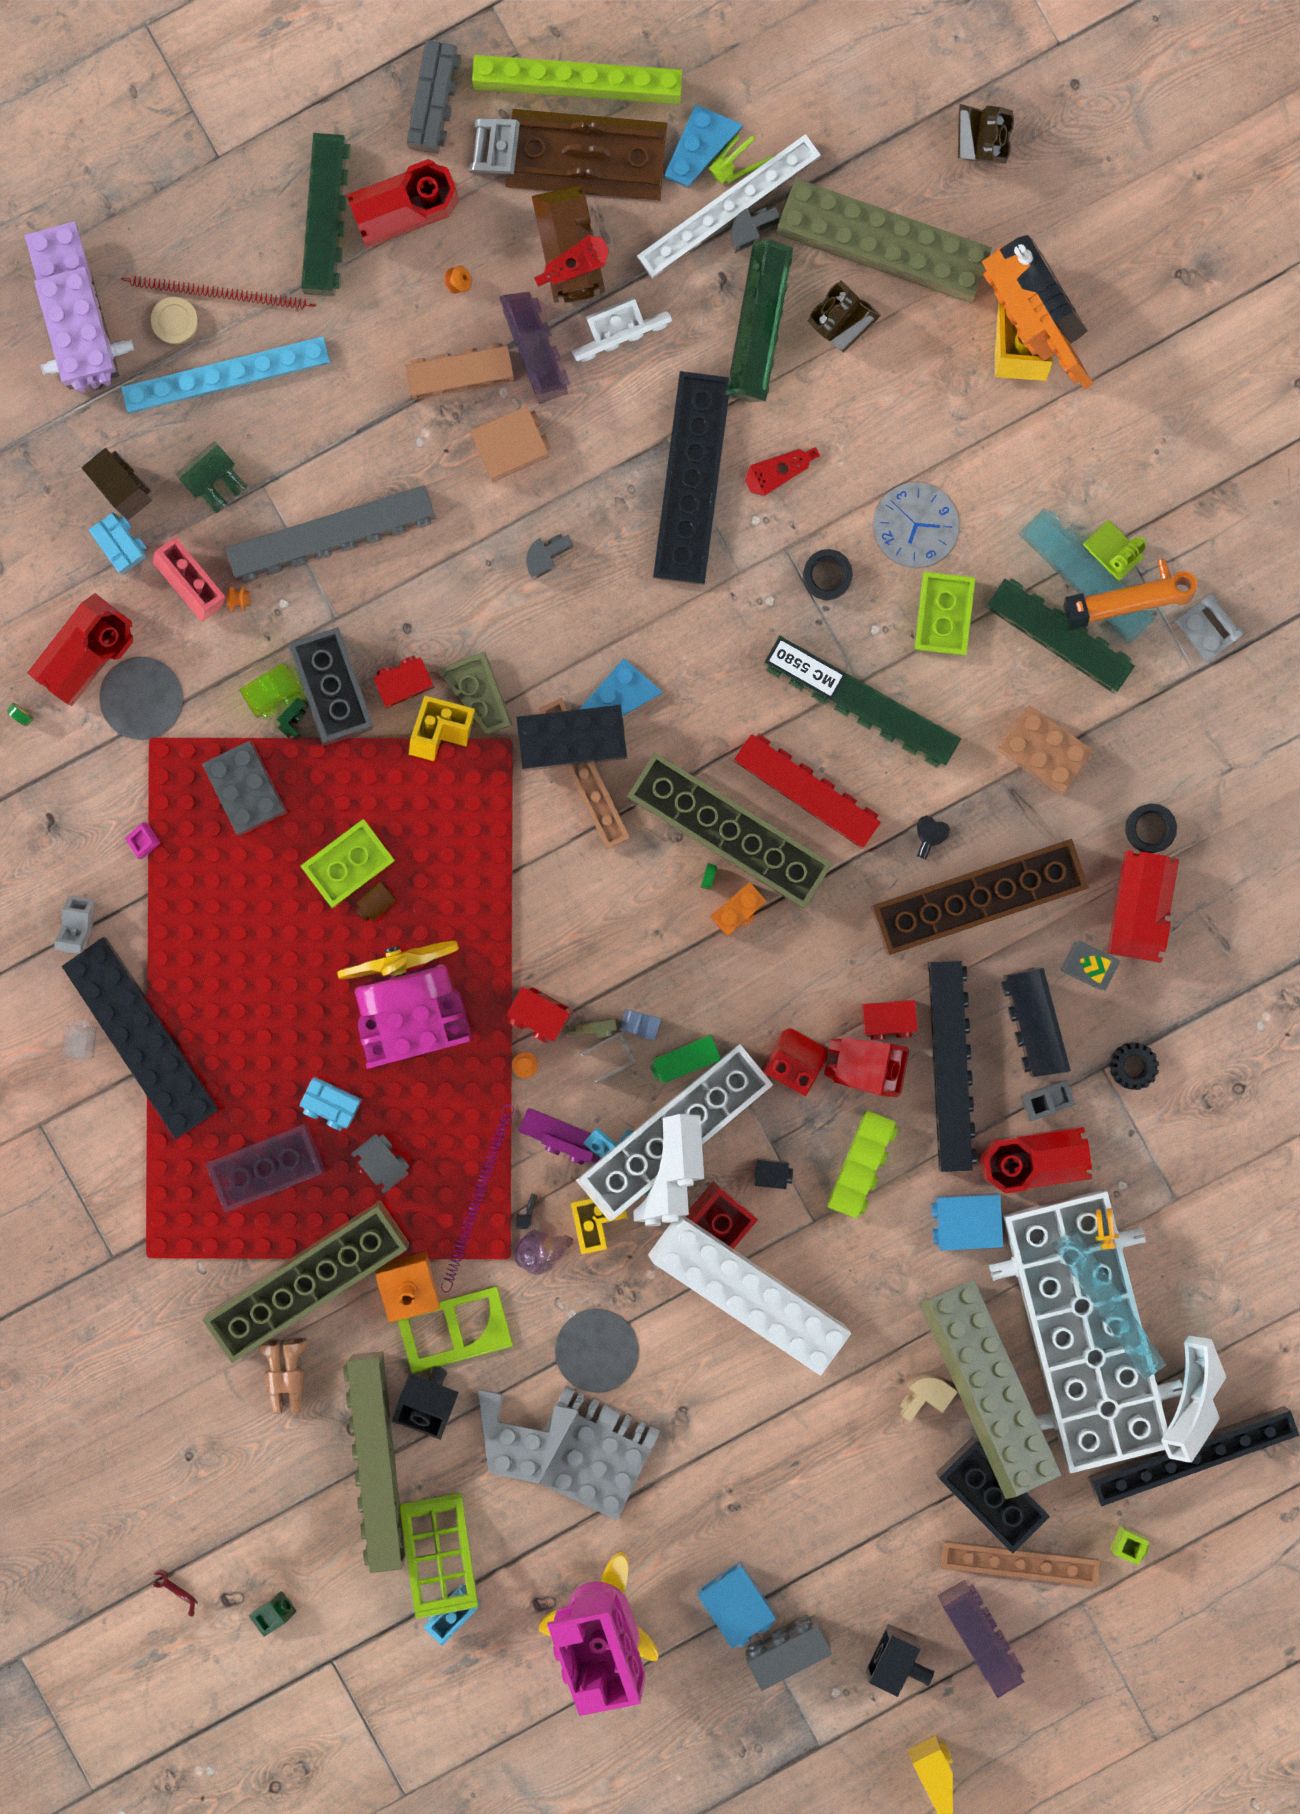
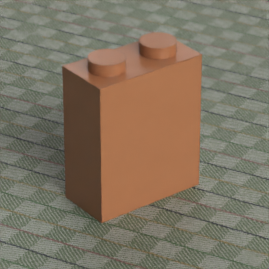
[470,406,551,482]

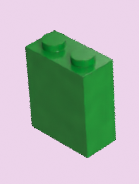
[650,1034,721,1084]

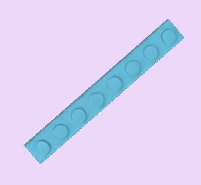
[121,336,330,414]

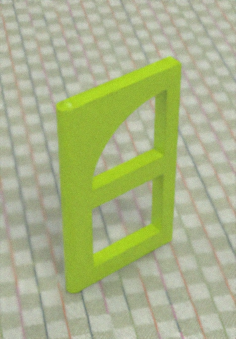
[398,1286,514,1374]

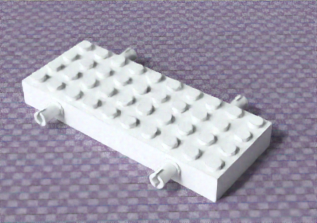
[988,1189,1183,1474]

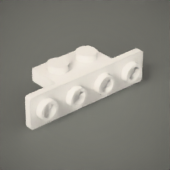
[571,297,672,362]

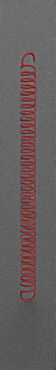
[121,275,316,310]

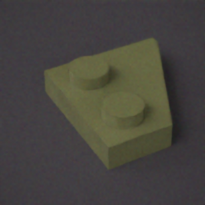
[566,1018,617,1038]

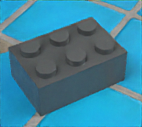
[202,741,288,836]
[745,1615,832,1691]

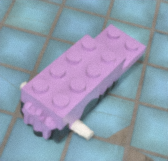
[24,221,134,393]

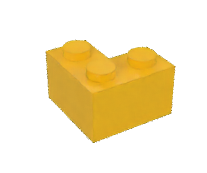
[409,695,475,761]
[571,1197,628,1255]

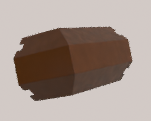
[532,185,605,303]

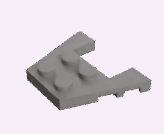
[478,1390,579,1484]

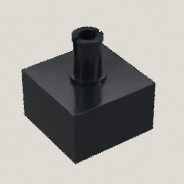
[392,1366,459,1440]
[865,1624,935,1697]

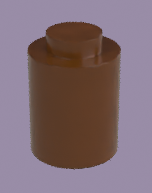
[356,882,397,922]

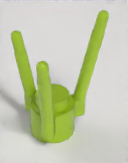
[709,134,773,184]

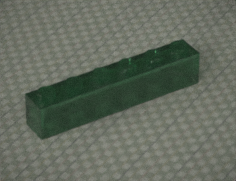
[301,133,351,296]
[726,239,793,403]
[985,578,1135,694]

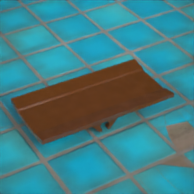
[506,109,667,201]

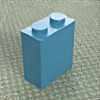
[931,1193,1003,1251]
[697,1561,776,1648]

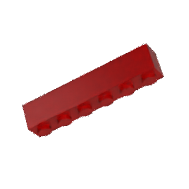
[733,733,881,849]

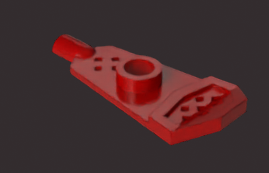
[534,235,609,287]
[745,447,820,496]

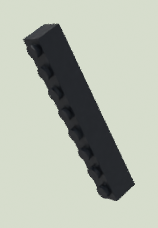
[928,961,977,1172]
[1088,1406,1300,1507]

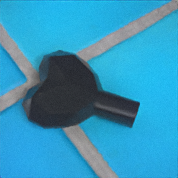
[917,815,950,860]

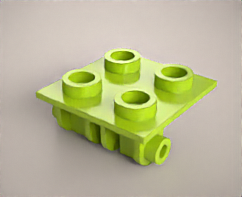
[1083,519,1146,581]

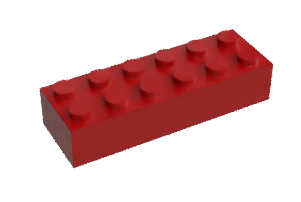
[506,985,574,1044]

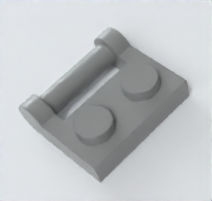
[469,119,520,175]
[1175,592,1245,662]

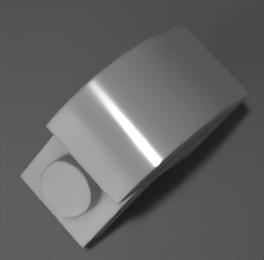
[54,895,95,954]

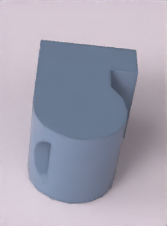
[619,1009,661,1041]

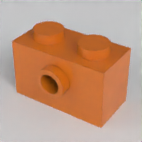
[710,882,767,936]

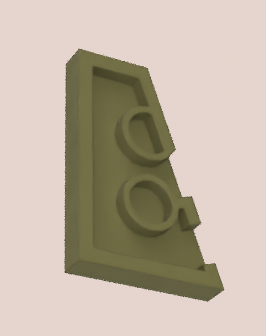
[436,652,512,734]

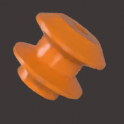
[444,265,472,294]
[226,585,251,612]
[512,1052,539,1078]

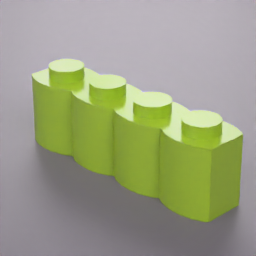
[827,1109,898,1219]

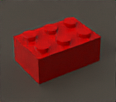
[685,1181,758,1249]

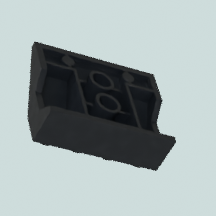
[1001,967,1071,1077]

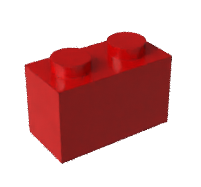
[373,655,435,709]
[861,1000,918,1040]

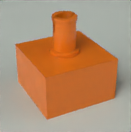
[375,1251,440,1323]

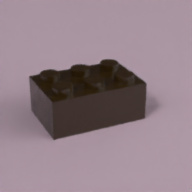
[81,447,153,520]

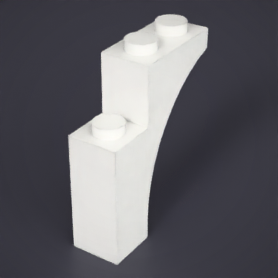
[634,1114,704,1226]
[1161,1336,1227,1463]

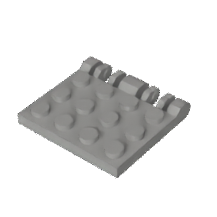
[539,1385,660,1520]

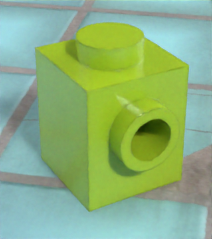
[1110,1525,1149,1566]

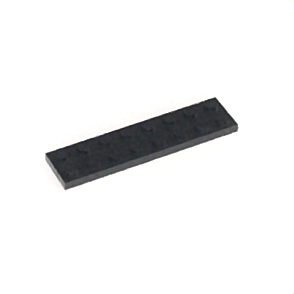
[653,371,731,585]
[61,937,220,1140]

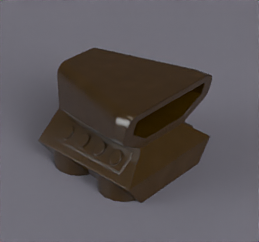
[958,104,1014,164]
[807,280,881,353]

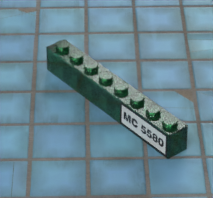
[763,635,962,769]

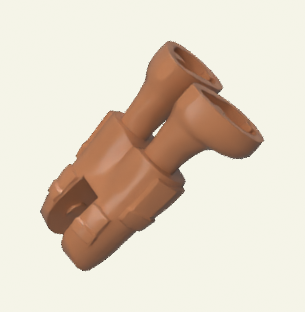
[259,1338,308,1414]

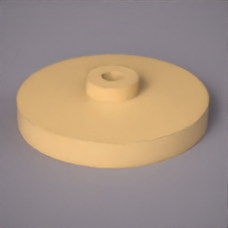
[151,297,198,345]

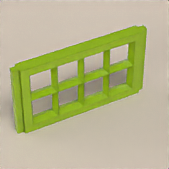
[400,1493,479,1619]

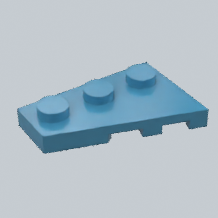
[664,104,743,188]
[580,658,663,716]

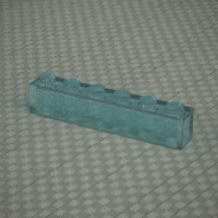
[1019,509,1155,643]
[1051,1229,1166,1380]

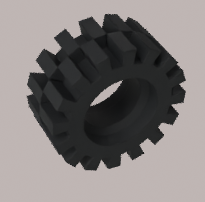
[1109,1042,1159,1090]

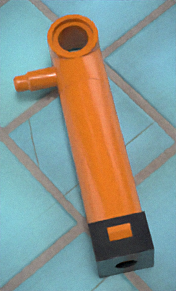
[1063,559,1197,630]

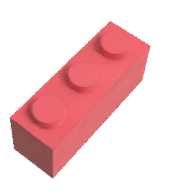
[153,537,225,622]

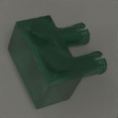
[175,441,248,513]

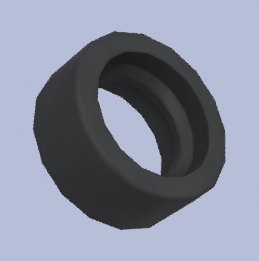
[803,549,853,600]
[1125,803,1177,853]

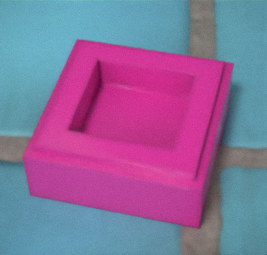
[125,822,161,859]

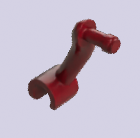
[153,1569,198,1617]

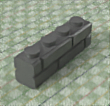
[407,40,461,154]

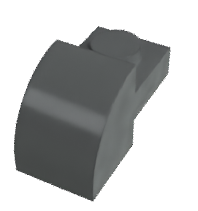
[731,207,780,253]
[526,534,574,580]
[1021,1080,1075,1121]

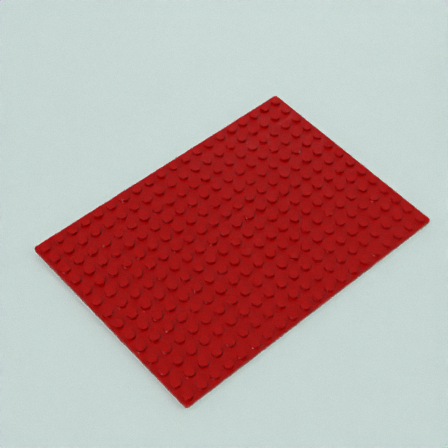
[146,738,513,1259]

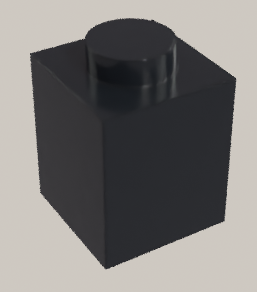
[754,1158,793,1189]

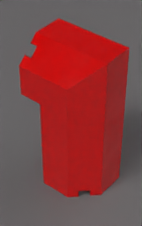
[346,159,459,248]
[27,593,133,706]
[1106,850,1179,963]
[978,1126,1092,1194]

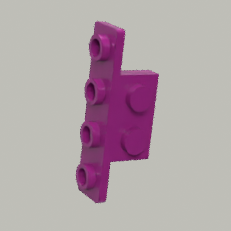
[519,1108,601,1165]

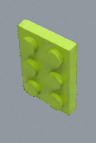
[914,572,975,656]
[301,819,395,908]

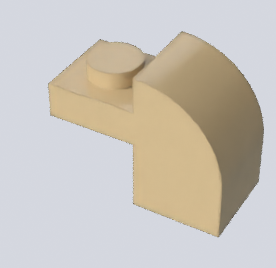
[900,1374,958,1422]

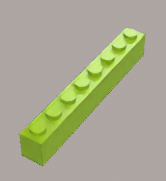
[472,55,682,104]

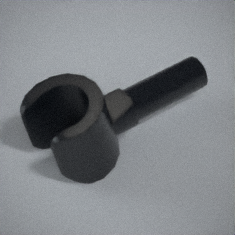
[516,1193,538,1229]

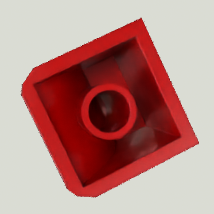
[761,1028,828,1097]
[824,1037,909,1098]

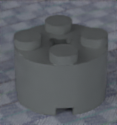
[351,1133,410,1194]

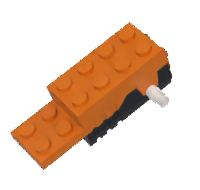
[982,235,1094,389]

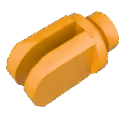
[1095,1208,1119,1250]

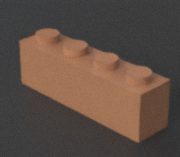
[405,343,515,401]

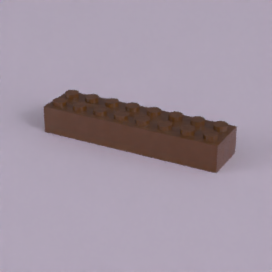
[871,839,1089,955]

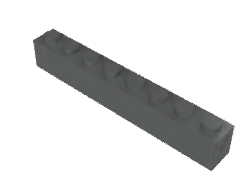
[225,485,436,583]

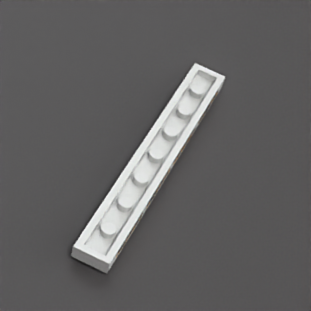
[637,134,821,279]

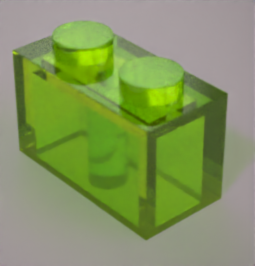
[239,663,302,719]

